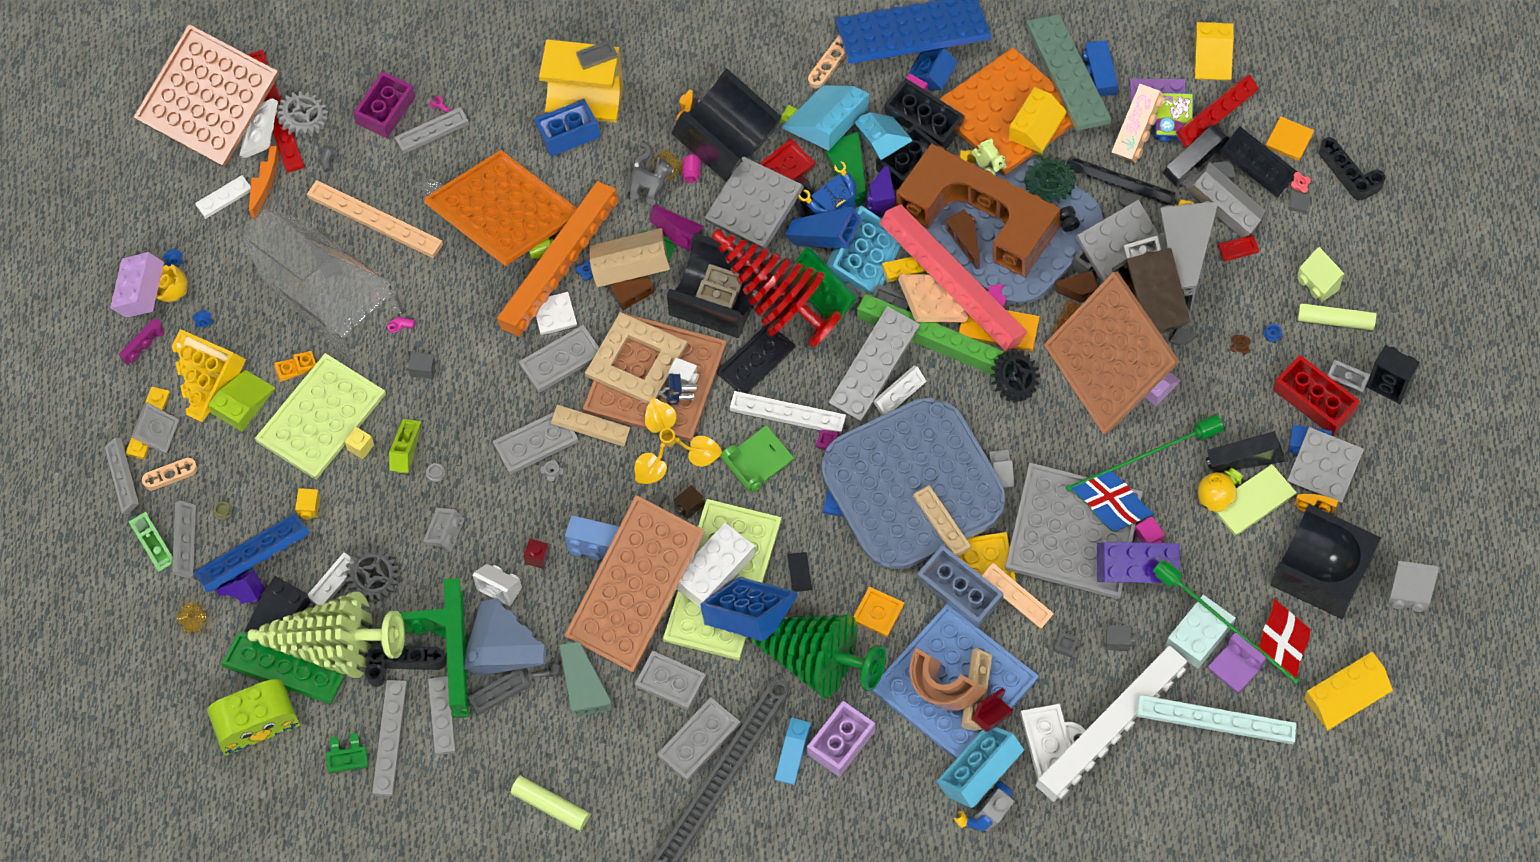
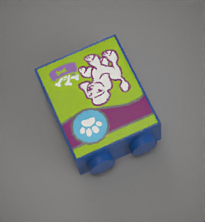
[1154,92,1194,143]

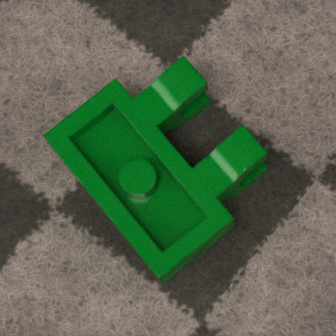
[325,733,369,774]

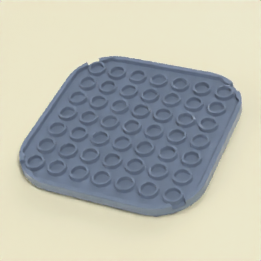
[923,156,1103,305]
[822,398,1005,569]

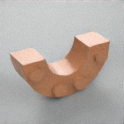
[910,648,987,711]

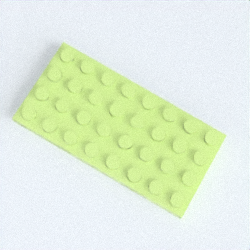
[663,499,782,661]

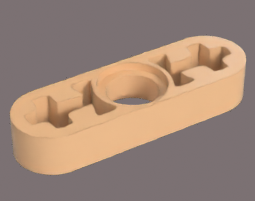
[142,458,197,490]

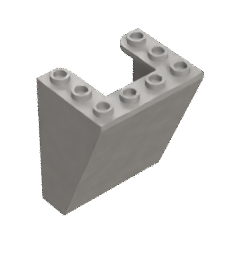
[1159,201,1218,317]

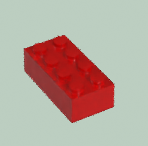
[1273,355,1360,436]

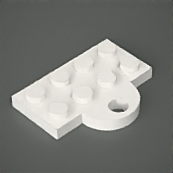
[1020,704,1086,779]

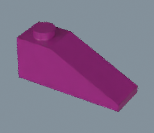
[650,204,704,251]

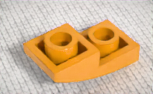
[676,89,693,121]
[274,351,316,382]
[1294,494,1338,514]

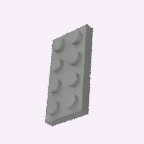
[519,325,599,393]
[493,412,579,475]
[657,697,741,782]

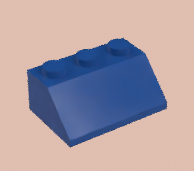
[534,99,601,157]

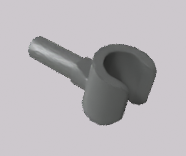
[533,664,562,678]

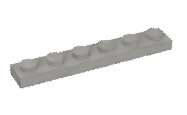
[372,680,407,796]

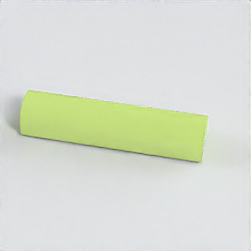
[1297,304,1376,331]
[511,775,591,832]

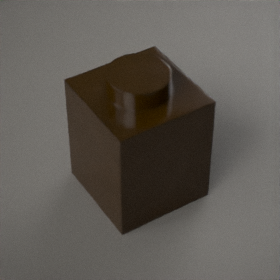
[674,485,705,519]

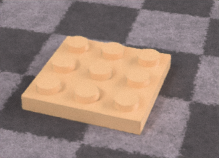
[898,274,968,322]

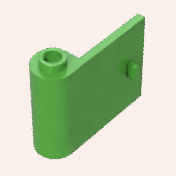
[720,425,795,492]

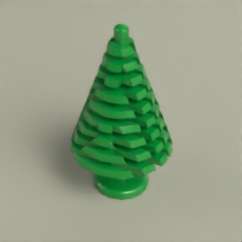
[744,614,887,699]

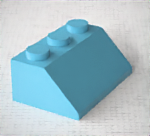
[854,112,912,160]

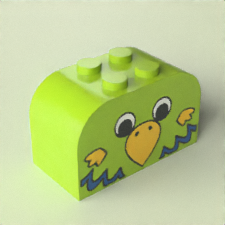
[207,679,300,756]

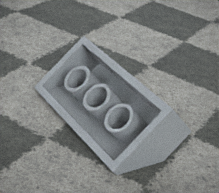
[1187,162,1265,238]

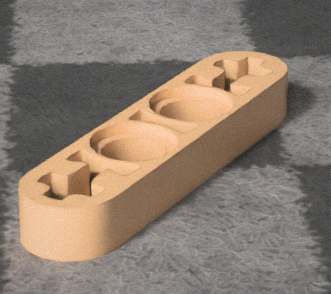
[808,36,846,88]

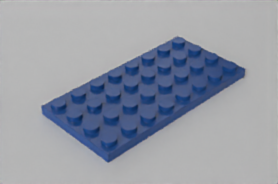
[835,0,991,64]

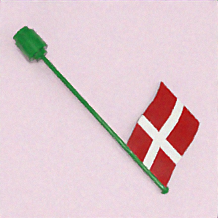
[1153,559,1310,684]

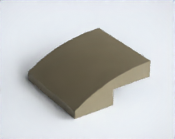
[696,264,743,309]

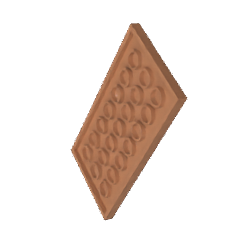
[565,495,706,672]

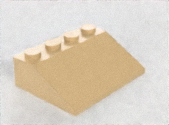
[590,228,670,287]

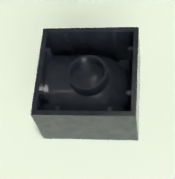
[1270,504,1381,620]

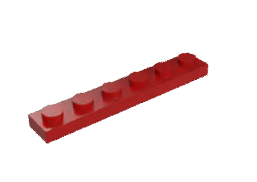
[1175,74,1259,148]

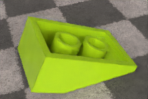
[208,370,276,432]

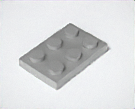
[635,651,706,711]

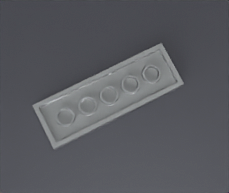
[828,306,920,422]

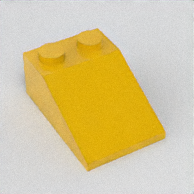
[1195,22,1233,81]

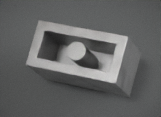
[1327,359,1370,392]

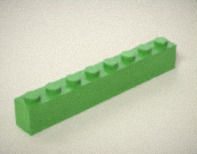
[857,294,1004,374]

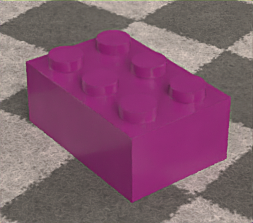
[353,71,416,138]

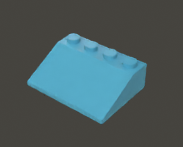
[782,85,869,151]
[826,206,901,294]

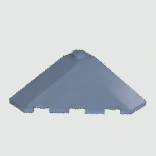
[465,598,546,675]

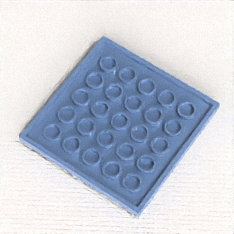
[871,604,1039,759]

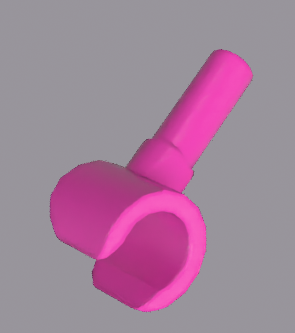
[429,96,451,113]

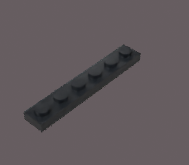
[1066,156,1176,204]

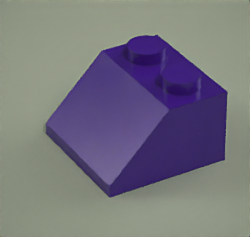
[866,166,895,218]

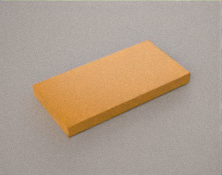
[959,310,1040,352]

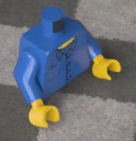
[798,161,856,214]

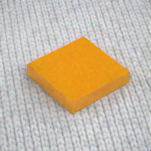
[1266,116,1314,161]
[853,587,904,637]

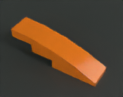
[249,146,279,218]

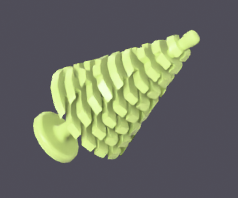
[248,592,405,678]

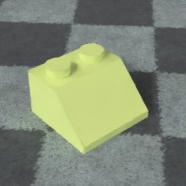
[1297,247,1344,302]

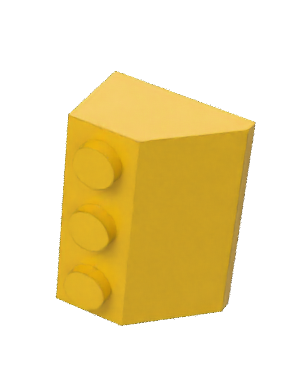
[1009,87,1067,153]

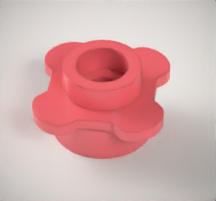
[1291,172,1311,193]

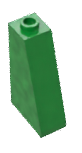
[823,132,866,205]

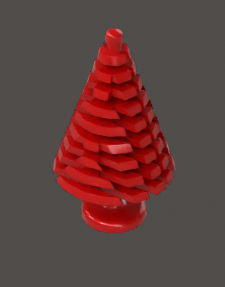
[712,229,842,348]

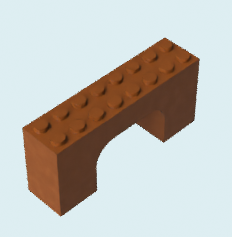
[896,144,1060,278]

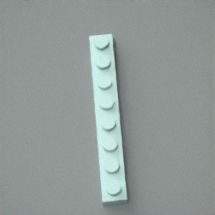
[1136,695,1296,744]

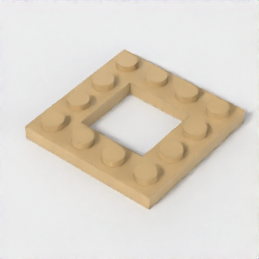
[585,312,688,404]

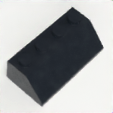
[884,78,965,150]

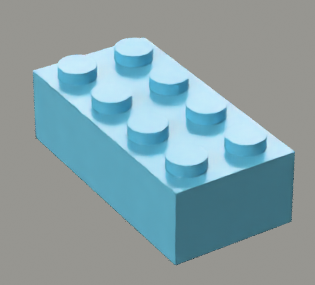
[936,727,1024,808]

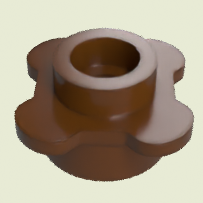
[1230,335,1251,354]

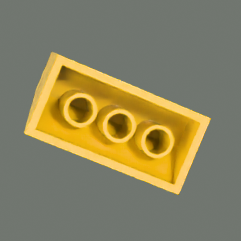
[1304,651,1393,731]

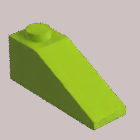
[389,419,422,473]

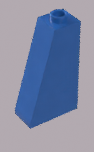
[785,207,861,248]

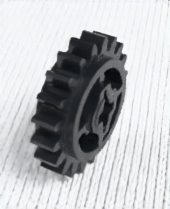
[990,349,1040,403]

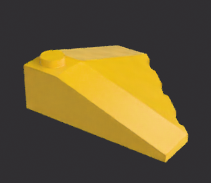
[172,329,247,422]

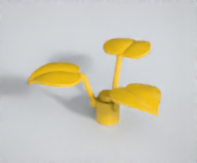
[634,398,722,484]

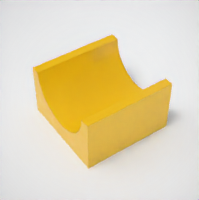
[539,39,624,122]

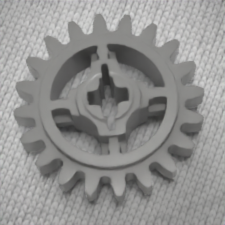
[277,91,328,138]

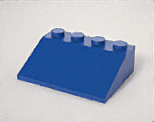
[700,577,798,641]

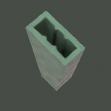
[560,641,612,717]

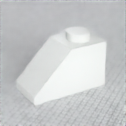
[1124,235,1167,258]

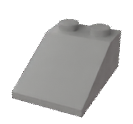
[1387,561,1439,612]

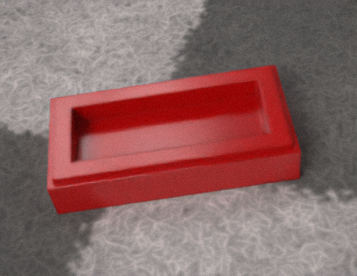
[1218,235,1260,262]

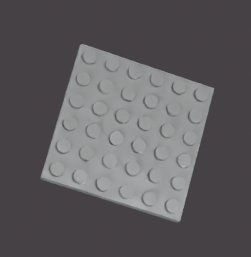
[1004,462,1143,599]

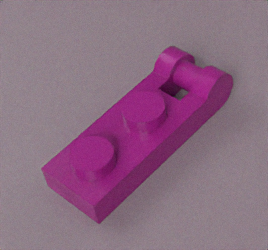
[119,319,164,366]

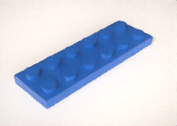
[193,513,310,592]

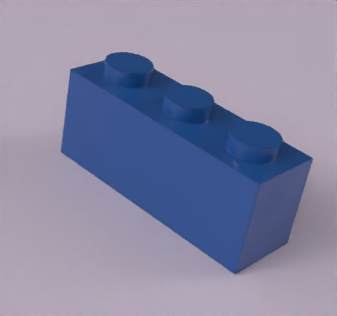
[1082,40,1118,97]

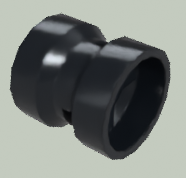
[1060,206,1080,232]

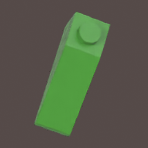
[127,512,173,572]

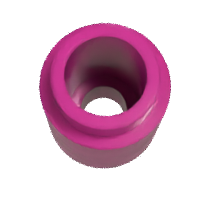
[682,154,701,183]

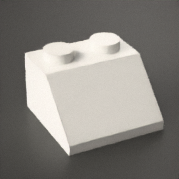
[473,564,522,606]

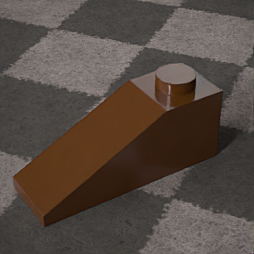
[945,209,980,269]

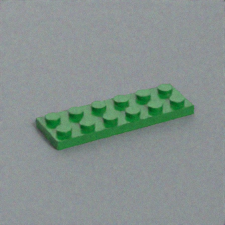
[221,631,346,705]

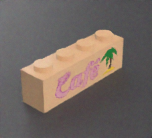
[1112,84,1164,163]

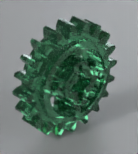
[1024,156,1076,203]

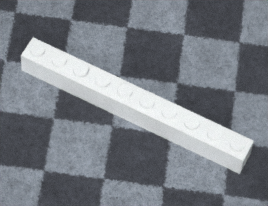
[1036,645,1187,802]

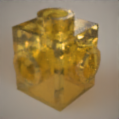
[177,603,206,634]

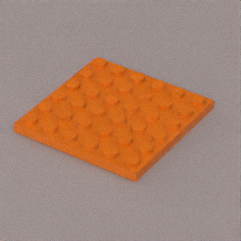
[940,47,1073,176]
[424,150,577,266]

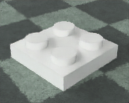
[536,292,577,335]

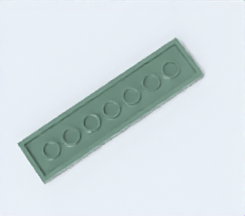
[1025,14,1111,131]

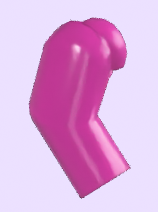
[387,317,415,333]

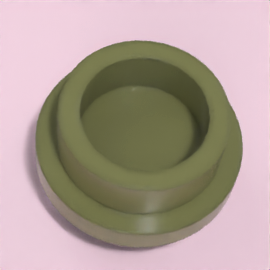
[213,501,233,520]

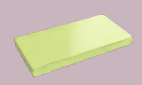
[1214,464,1297,537]

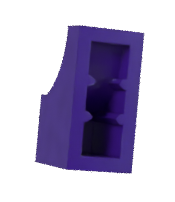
[216,570,265,604]

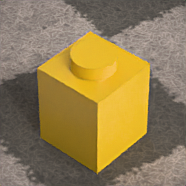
[295,488,320,520]

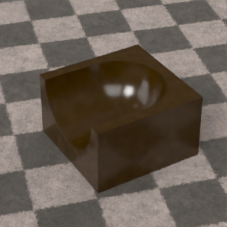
[1112,248,1191,334]

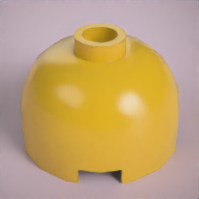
[156,264,188,302]
[1197,472,1237,512]

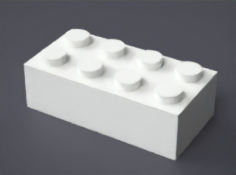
[677,523,755,608]

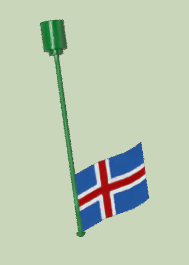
[1066,414,1224,532]

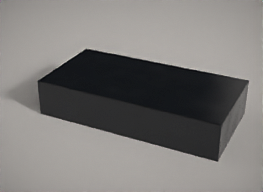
[787,552,812,592]

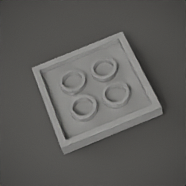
[1287,427,1364,503]

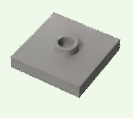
[131,403,179,454]

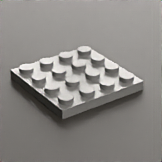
[705,157,804,249]
[1075,200,1159,283]

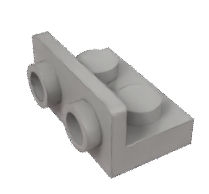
[423,508,464,552]

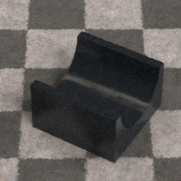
[671,68,782,182]
[667,233,765,338]

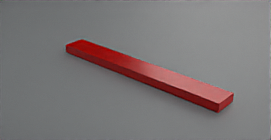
[246,49,305,173]

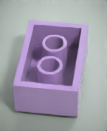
[110,252,164,317]
[807,701,876,778]

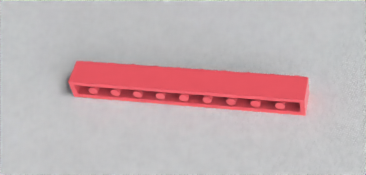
[879,204,1027,351]

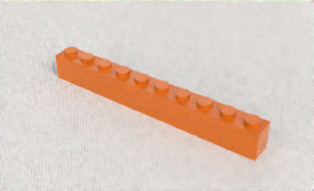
[497,181,619,337]

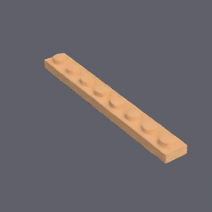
[307,180,443,259]

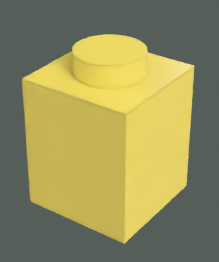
[345,427,374,459]

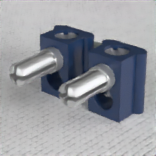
[658,373,697,405]

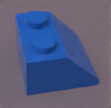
[906,48,958,91]

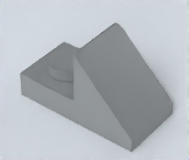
[989,450,1014,488]

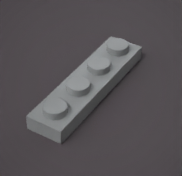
[395,107,469,154]
[105,437,139,514]
[172,500,196,578]
[428,676,456,755]

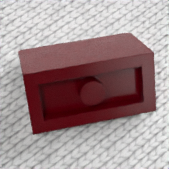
[972,688,1014,732]

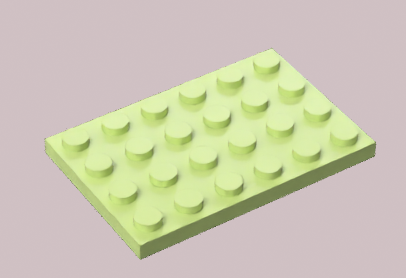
[255,353,386,480]

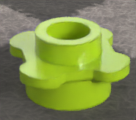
[1225,468,1243,485]

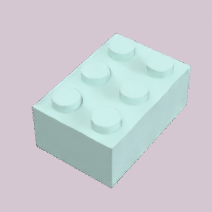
[1166,595,1235,669]

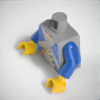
[954,780,1014,832]

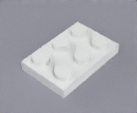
[240,98,278,158]

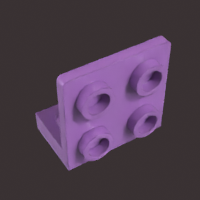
[1208,633,1266,693]

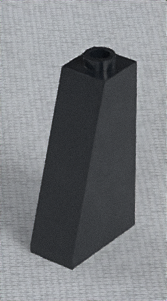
[1206,431,1285,473]

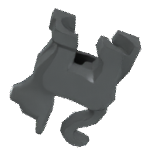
[625,142,674,205]

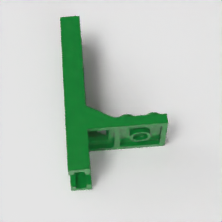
[385,578,469,719]

